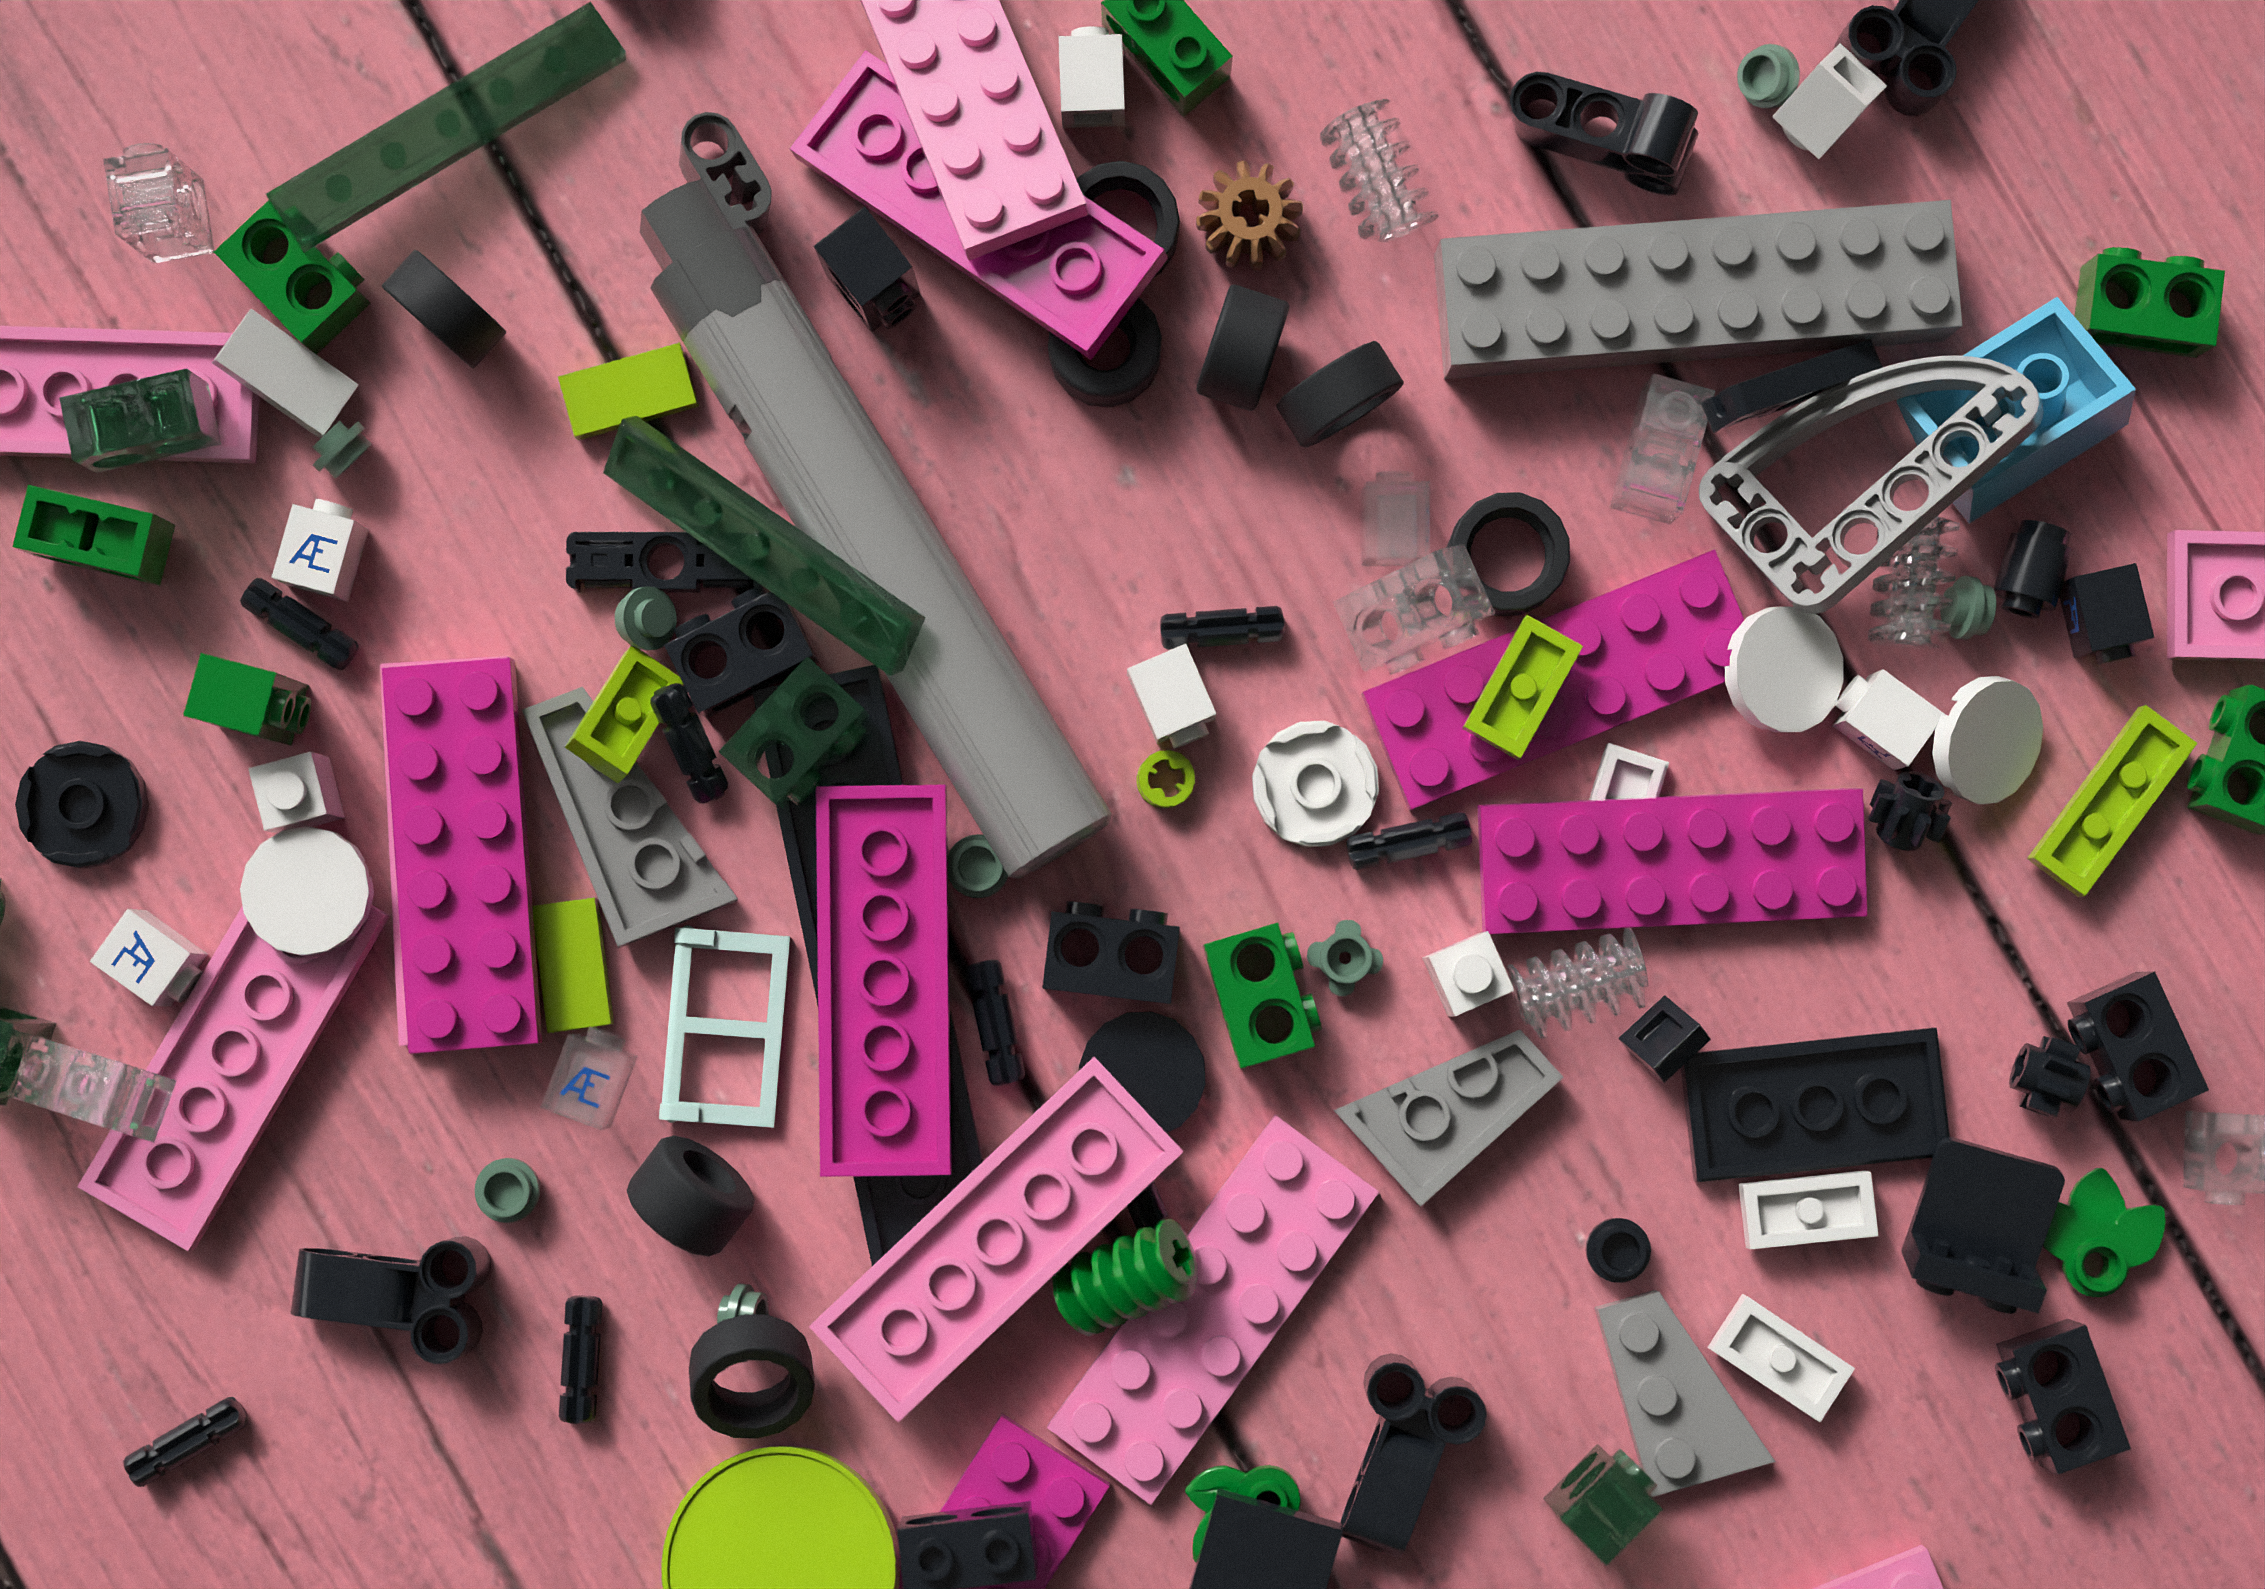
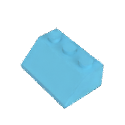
[1897,297,2136,524]

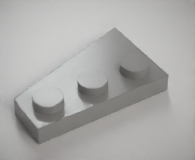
[1334,1030,1563,1207]
[1594,1290,1776,1497]

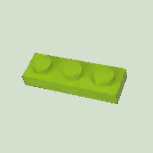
[2027,705,2197,897]

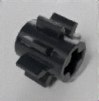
[1868,771,1952,851]
[2009,1036,2091,1118]

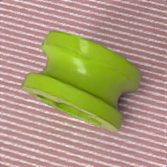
[1136,750,1195,808]

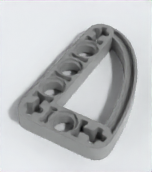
[1698,356,2044,614]

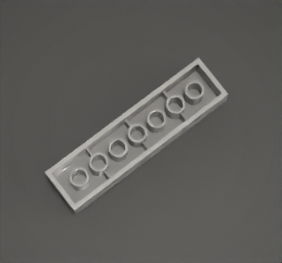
[1434,200,1963,379]

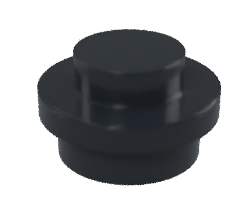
[1585,1218,1651,1283]

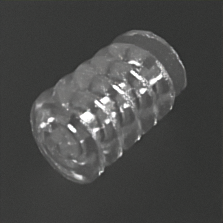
[1320,99,1439,242]
[1868,516,1960,649]
[1506,927,1649,1039]

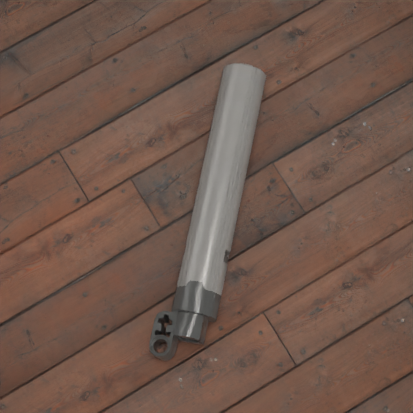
[640,112,1112,879]

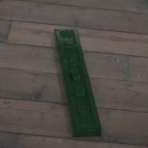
[266,1,626,253]
[603,416,926,676]

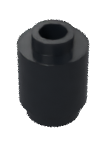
[1993,520,2073,619]

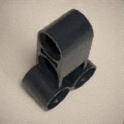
[1834,0,1979,116]
[1510,72,1699,196]
[291,1236,491,1364]
[1340,1353,1487,1559]

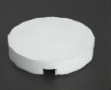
[1725,606,1844,733]
[1932,676,2043,804]
[1252,720,1379,847]
[240,826,374,956]

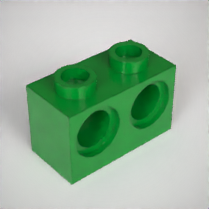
[1101,0,1233,117]
[214,200,371,355]
[2074,247,2225,358]
[12,485,175,586]
[183,653,311,746]
[2187,684,2265,835]
[1202,922,1322,1068]

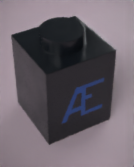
[2059,563,2155,665]

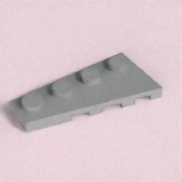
[522,687,738,948]

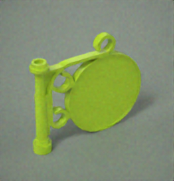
[661,1446,900,1589]

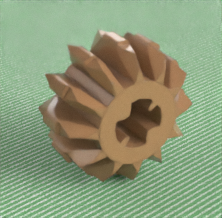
[1196,160,1303,271]

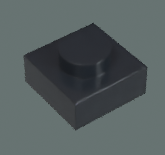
[1618,995,1711,1083]

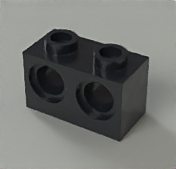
[814,206,921,333]
[664,585,819,719]
[1042,901,1180,1004]
[2067,971,2209,1122]
[1995,1319,2131,1475]
[897,1501,1038,1589]

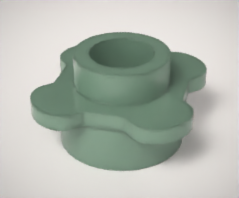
[1307,920,1383,996]

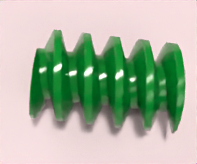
[1052,1219,1198,1336]

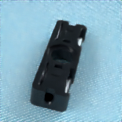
[1701,339,1883,433]
[566,532,767,593]

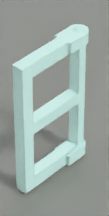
[659,925,790,1128]

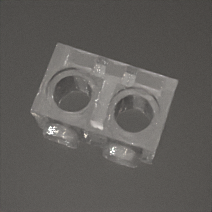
[103,143,215,263]
[1610,374,1716,524]
[1333,544,1495,675]
[9,1035,177,1142]
[2183,1111,2265,1205]

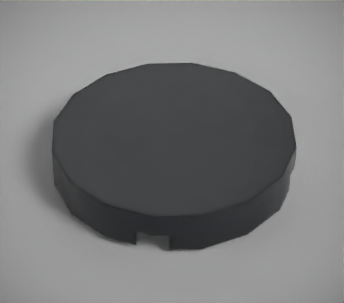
[15,741,149,869]
[1079,1011,1206,1133]

